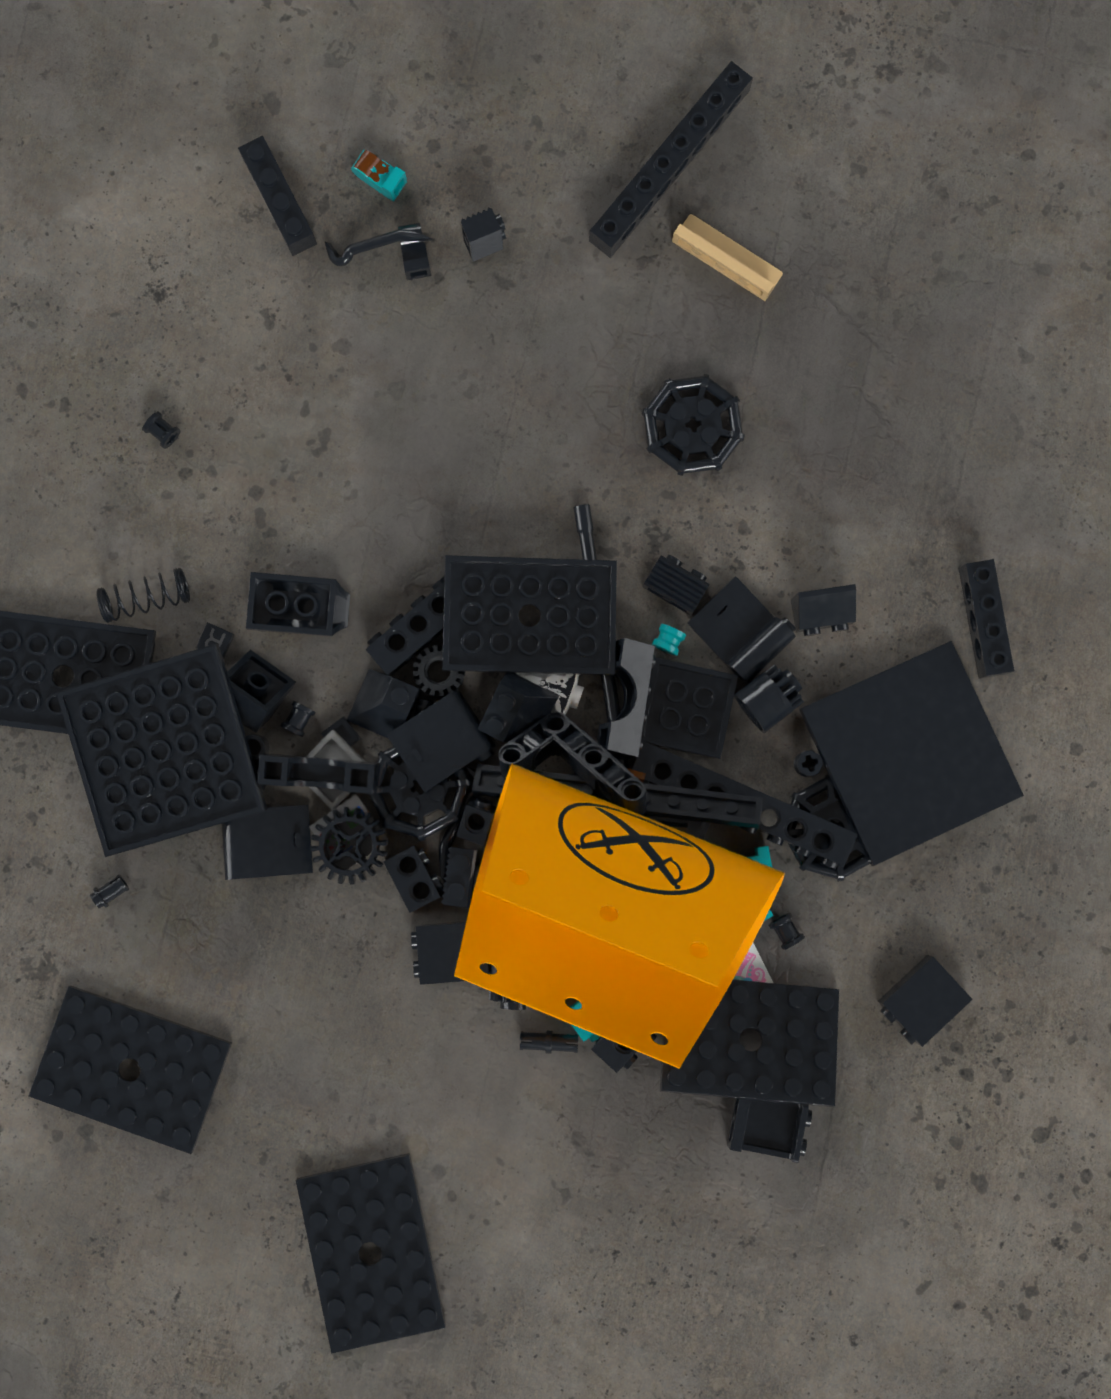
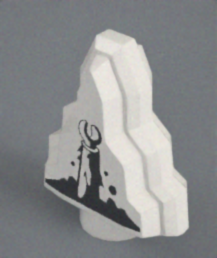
[517,673,584,715]

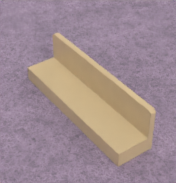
[672,214,783,301]

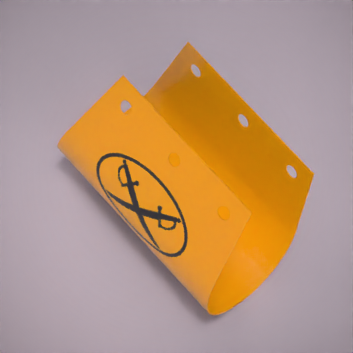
[454,763,785,1069]

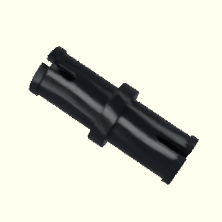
[520,1030,579,1054]

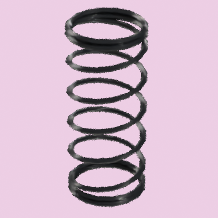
[96,568,190,623]

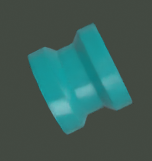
[652,624,686,656]

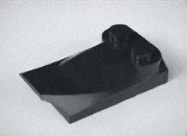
[246,572,351,636]

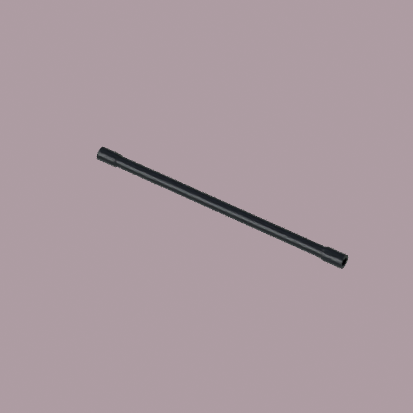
[573,504,629,768]

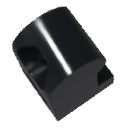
[398,223,431,281]

